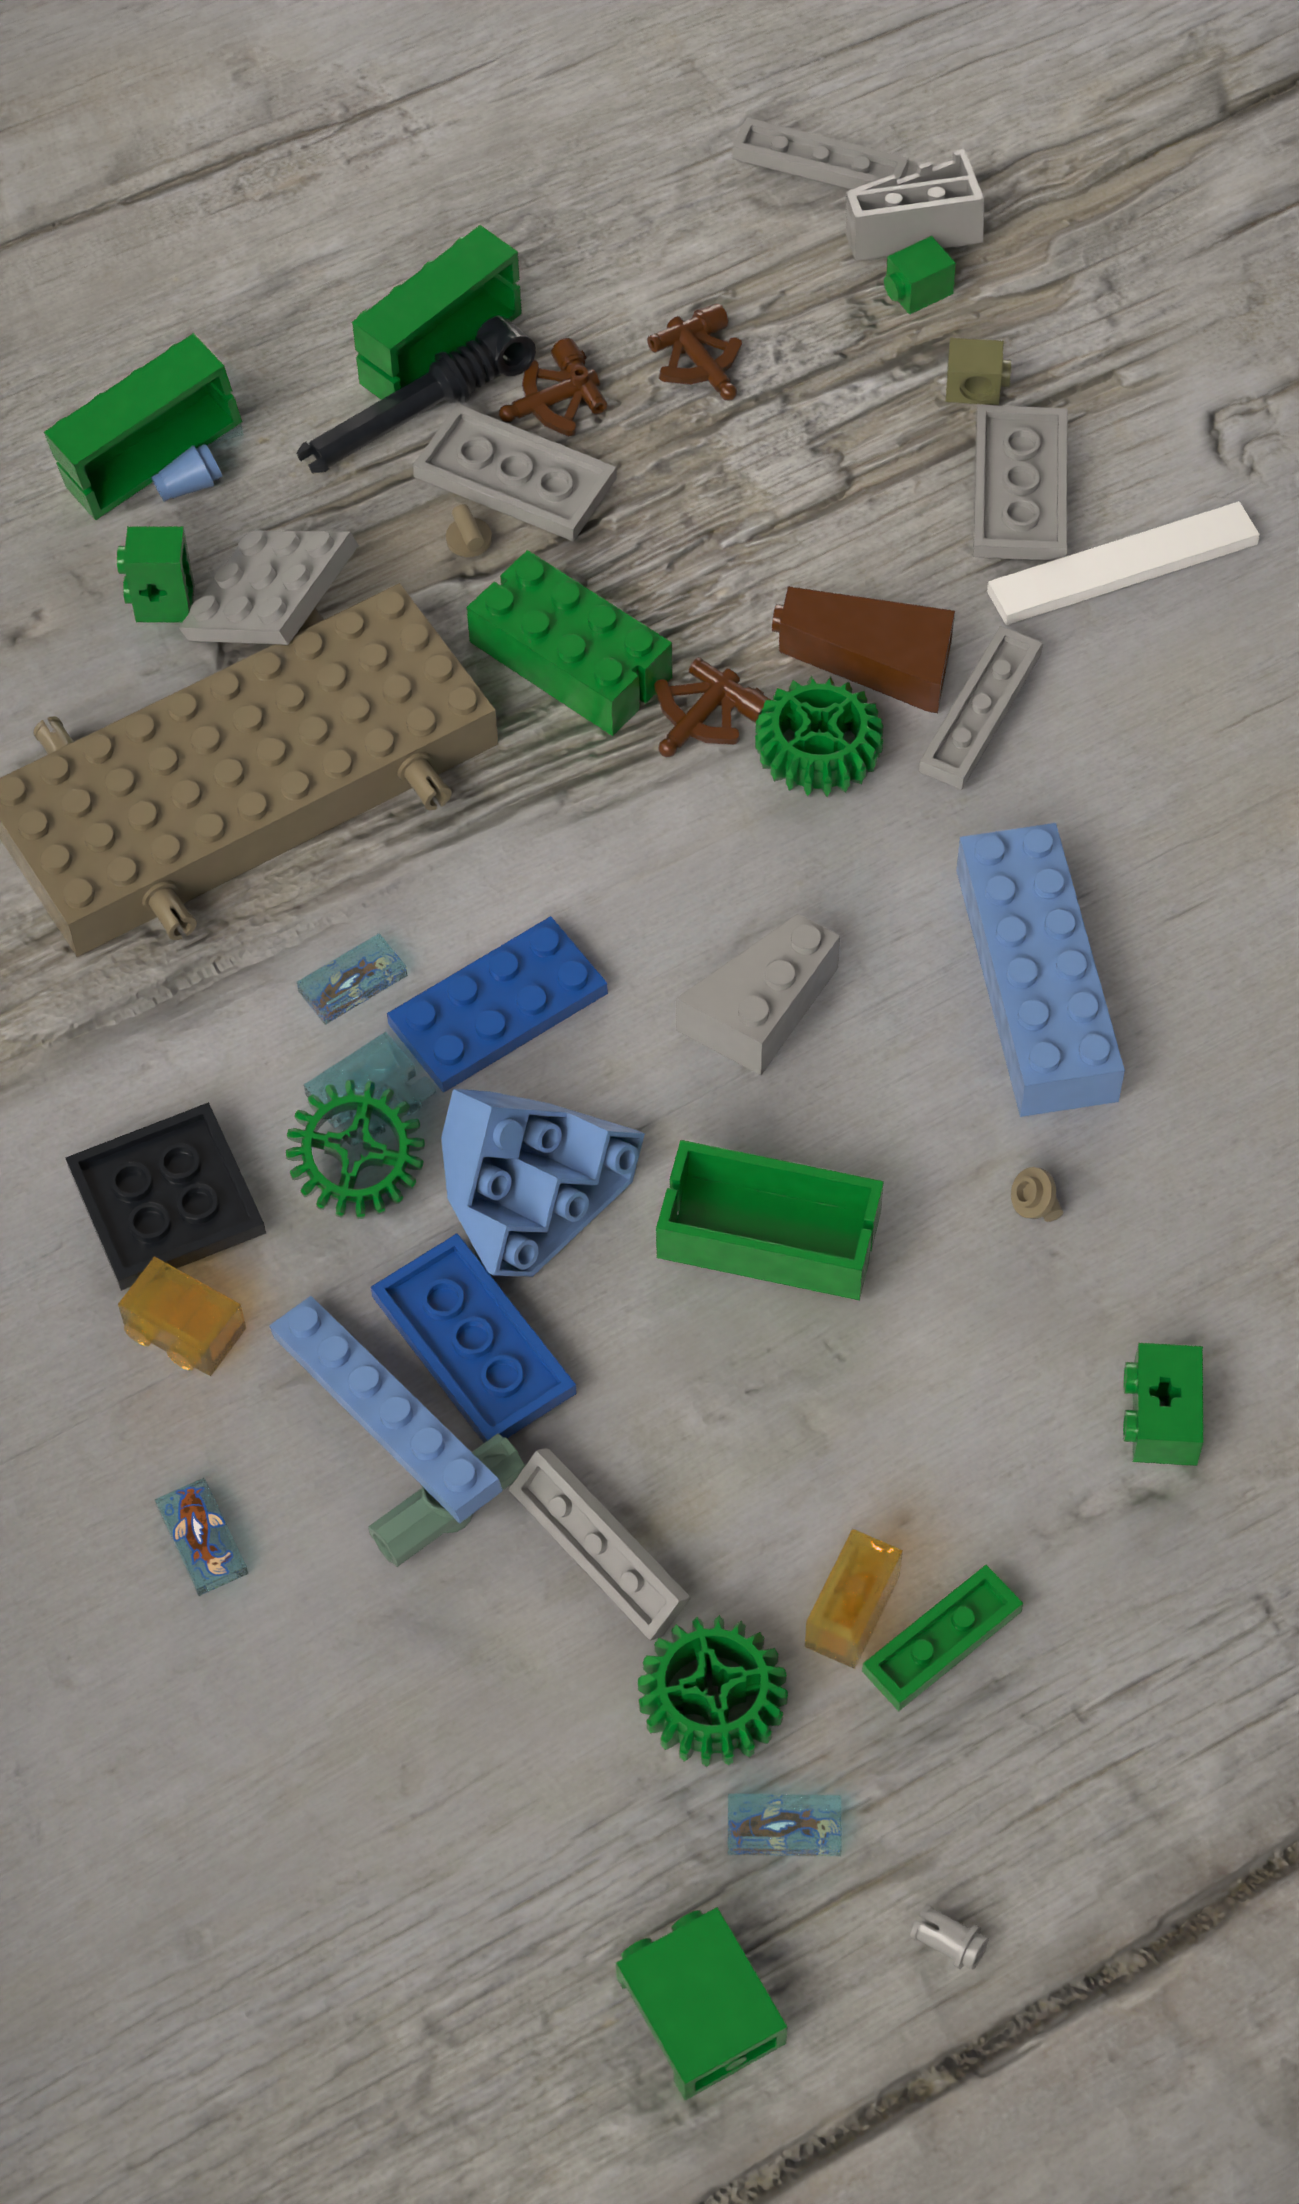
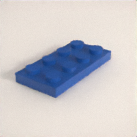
[387,916,608,1093]
[370,1233,577,1443]

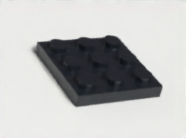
[65,1102,266,1290]

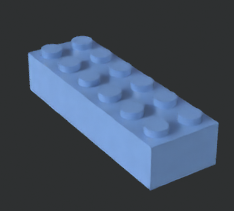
[956,823,1125,1117]

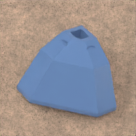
[441,1089,645,1277]

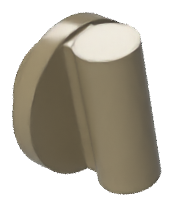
[446,504,492,557]
[1011,1167,1064,1222]

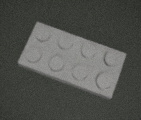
[413,404,617,542]
[973,405,1068,560]

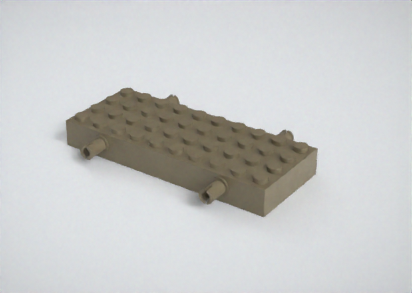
[0,583,498,957]

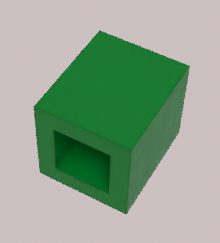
[884,236,956,315]

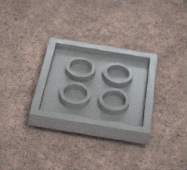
[179,530,359,645]

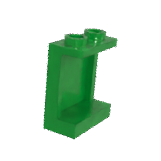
[616,1907,788,2101]

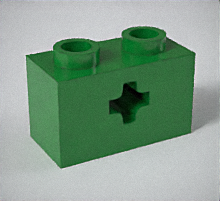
[117,526,195,622]
[1123,1343,1203,1466]

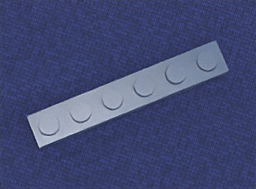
[269,1296,503,1523]

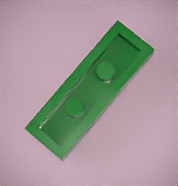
[862,1565,1023,1712]

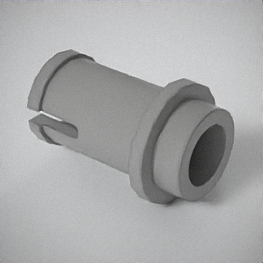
[910,1904,989,1970]

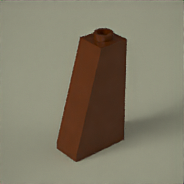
[772,586,955,714]

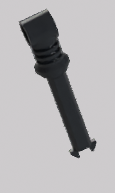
[296,316,536,473]

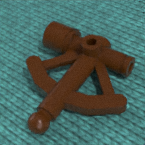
[647,303,742,401]
[499,338,608,437]
[655,657,771,757]

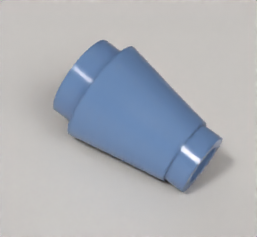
[151,444,222,501]

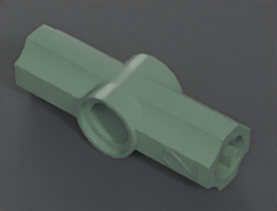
[368,1434,525,1567]

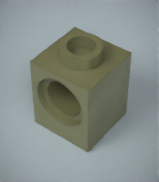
[945,338,1011,405]

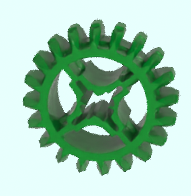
[755,675,884,797]
[286,1080,425,1219]
[638,1615,788,1767]

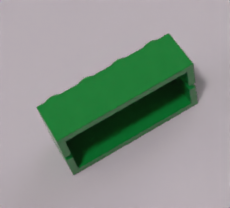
[352,225,522,400]
[44,333,242,521]
[467,550,673,736]
[656,1140,884,1301]

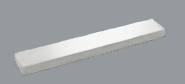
[987,501,1260,625]

